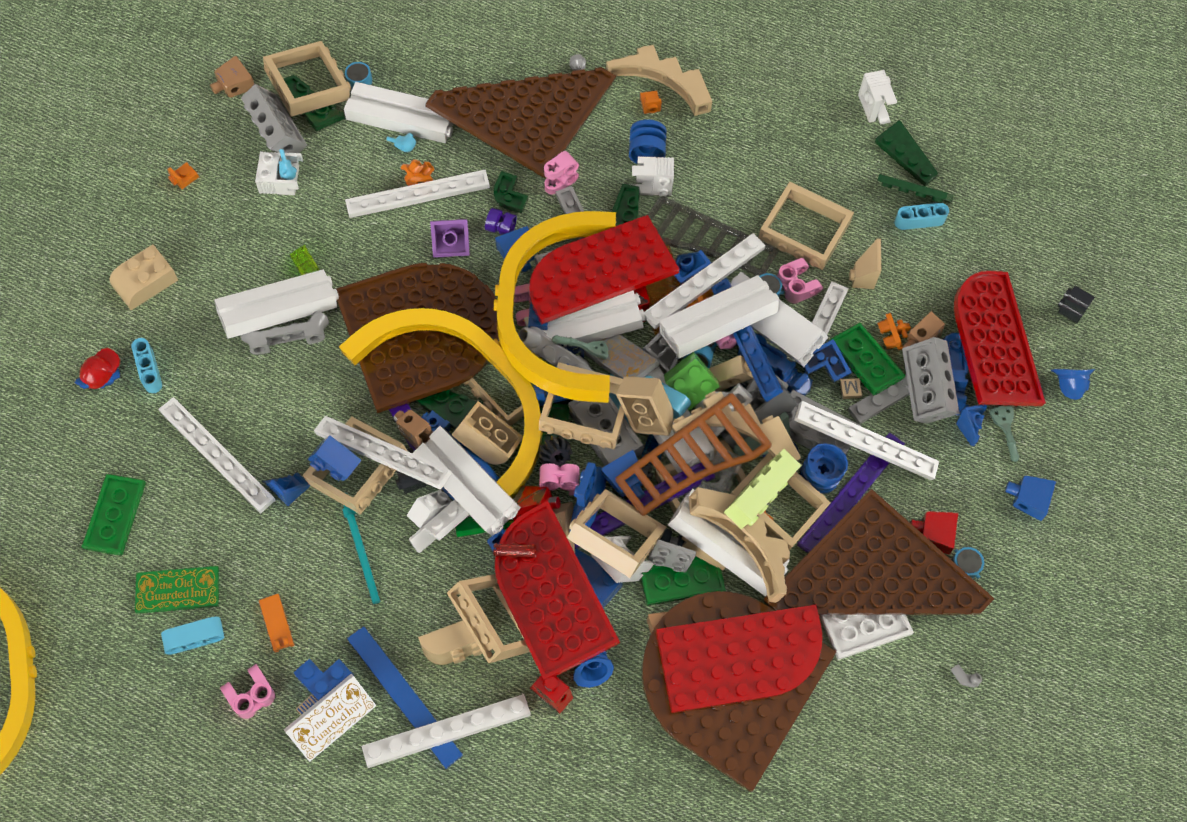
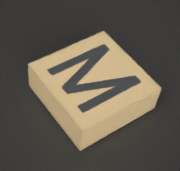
[839,378,862,399]

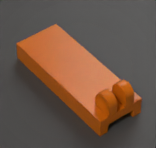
[259,594,295,653]

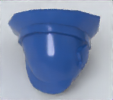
[1051,369,1095,400]
[573,651,614,688]

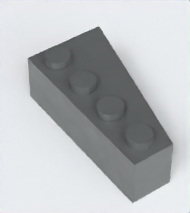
[720,377,797,450]

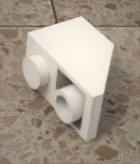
[407,490,452,529]

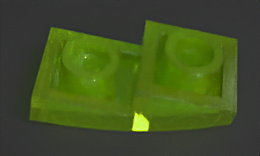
[289,245,320,275]

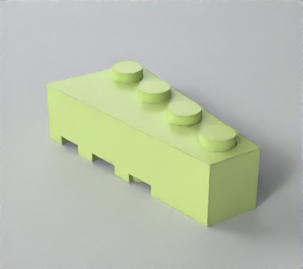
[724,449,802,529]

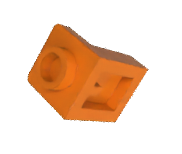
[640,91,662,114]
[167,162,199,189]

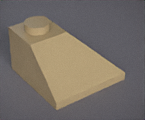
[849,239,881,289]

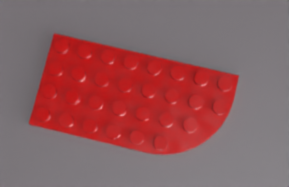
[529,215,679,325]
[954,271,1046,407]
[495,501,620,681]
[656,605,822,713]

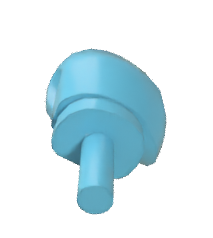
[386,133,416,152]
[279,149,297,180]

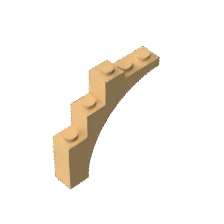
[606,45,712,116]
[671,391,801,461]
[689,487,790,603]

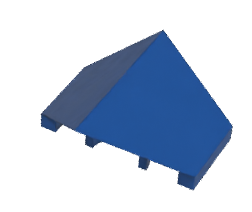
[674,250,711,284]
[956,405,987,446]
[262,472,310,506]

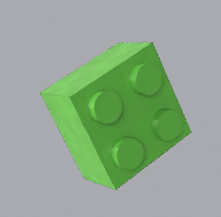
[663,352,720,410]

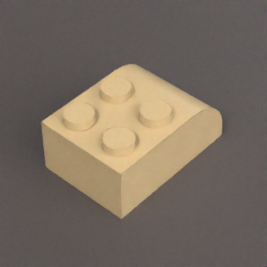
[110,244,178,310]
[616,376,673,436]
[452,401,523,465]
[418,620,483,665]

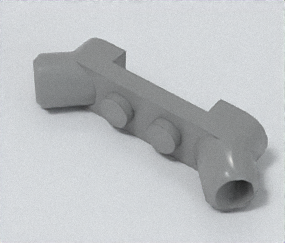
[241,312,329,355]
[518,327,593,371]

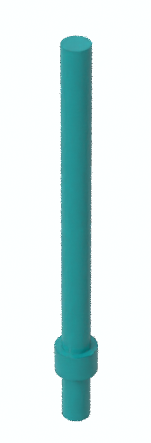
[342,492,381,604]

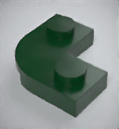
[493,171,528,214]

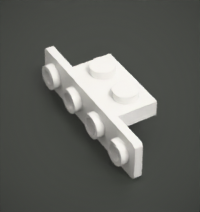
[409,500,469,553]

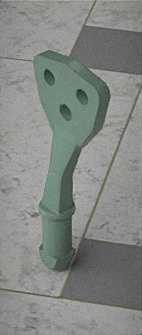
[552,335,608,359]
[989,406,1020,462]

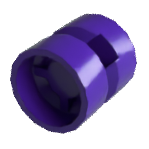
[485,208,517,235]

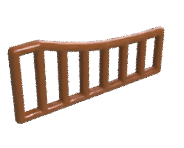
[615,393,772,516]

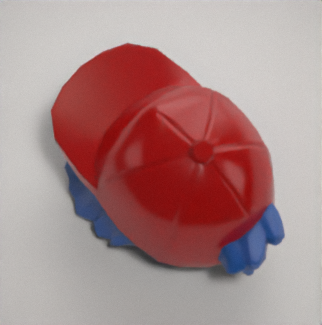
[75,348,120,389]

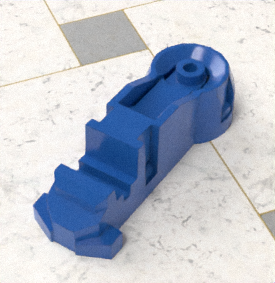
[738,333,813,396]
[943,333,969,416]

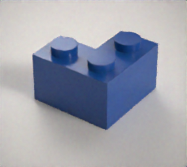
[803,339,852,383]
[308,435,361,481]
[293,658,354,701]

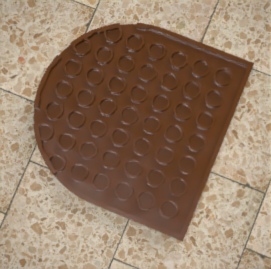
[336,263,499,413]
[642,591,836,792]

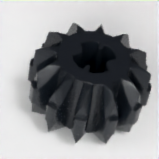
[538,436,573,467]

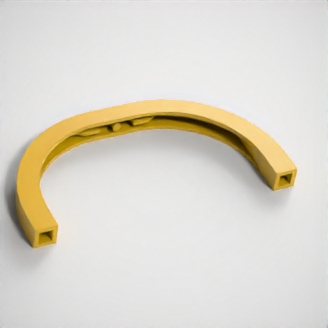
[494,211,616,403]
[339,308,542,499]
[0,588,37,775]

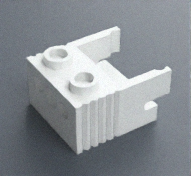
[858,70,897,125]
[255,151,303,195]
[631,157,674,197]
[591,536,654,583]

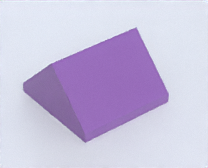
[430,219,470,258]

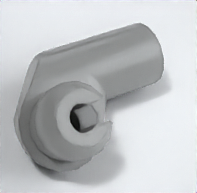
[951,664,982,688]

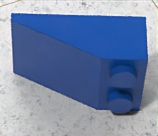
[575,549,623,608]

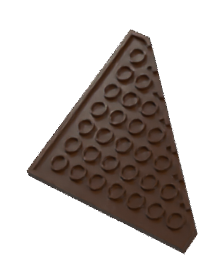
[425,67,616,179]
[763,489,994,615]

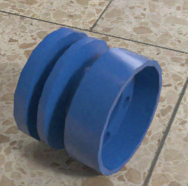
[629,119,667,164]
[800,443,848,494]

